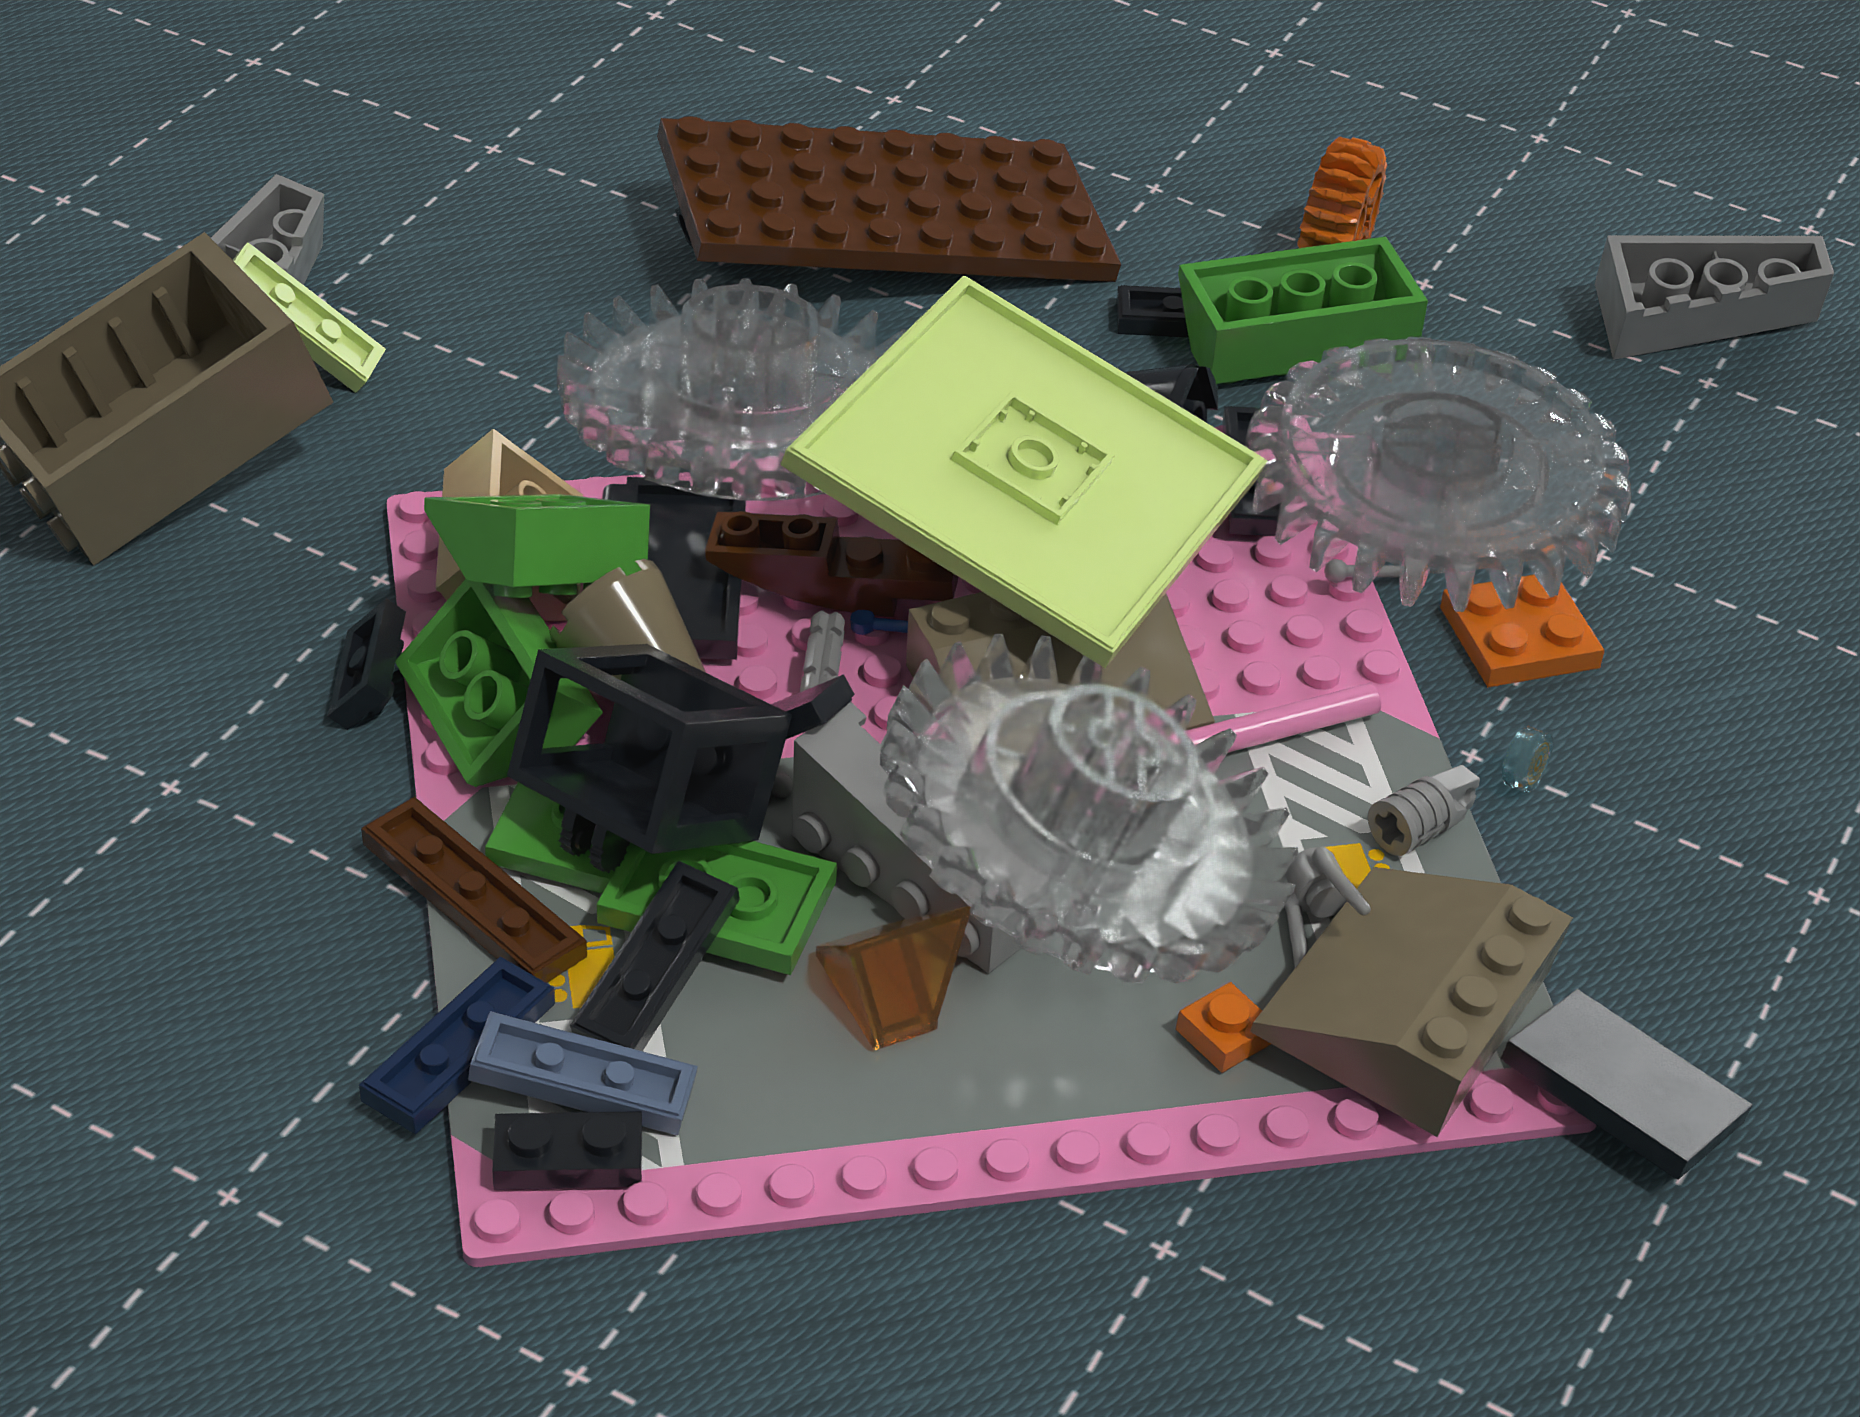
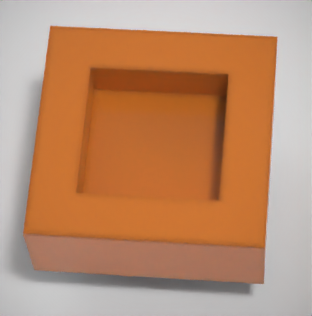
[1175,982,1271,1073]

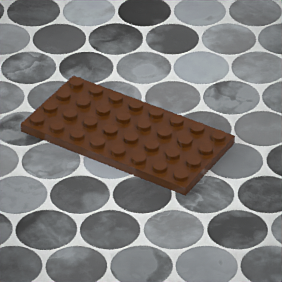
[657,116,1121,282]

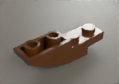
[705,511,959,617]

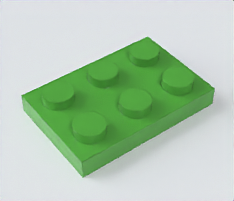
[597,841,837,975]

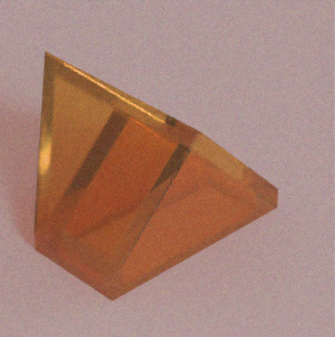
[816,905,973,1050]

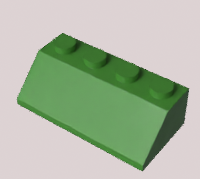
[1178,237,1428,384]

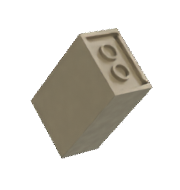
[0,232,333,566]

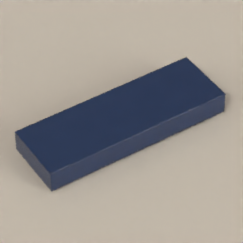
[359,957,555,1135]

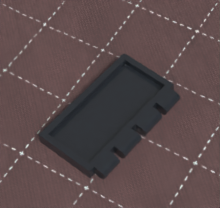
[602,477,747,660]

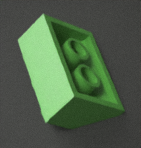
[424,494,650,598]
[395,579,603,787]

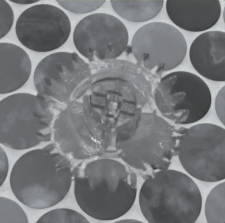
[557,278,906,501]
[1245,336,1632,612]
[880,634,1298,984]

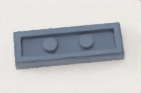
[468,1011,698,1136]

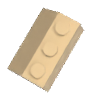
[435,429,583,621]

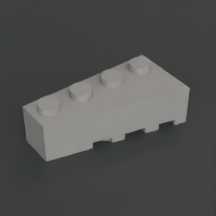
[211,174,325,285]
[1595,235,1834,360]
[792,701,1047,973]

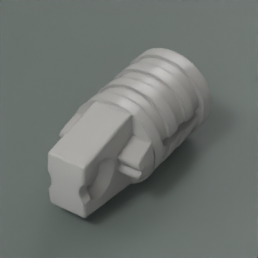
[1368,765,1480,856]

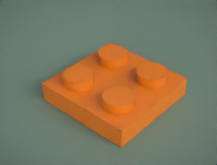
[1440,571,1605,688]

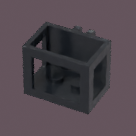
[507,644,792,873]

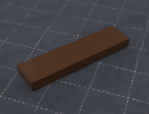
[361,796,587,983]

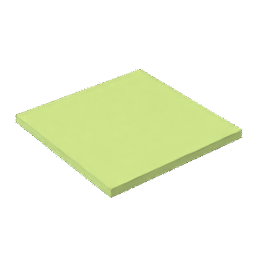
[780,275,1267,668]

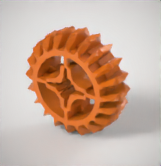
[1297,137,1387,248]

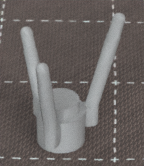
[1279,847,1371,968]

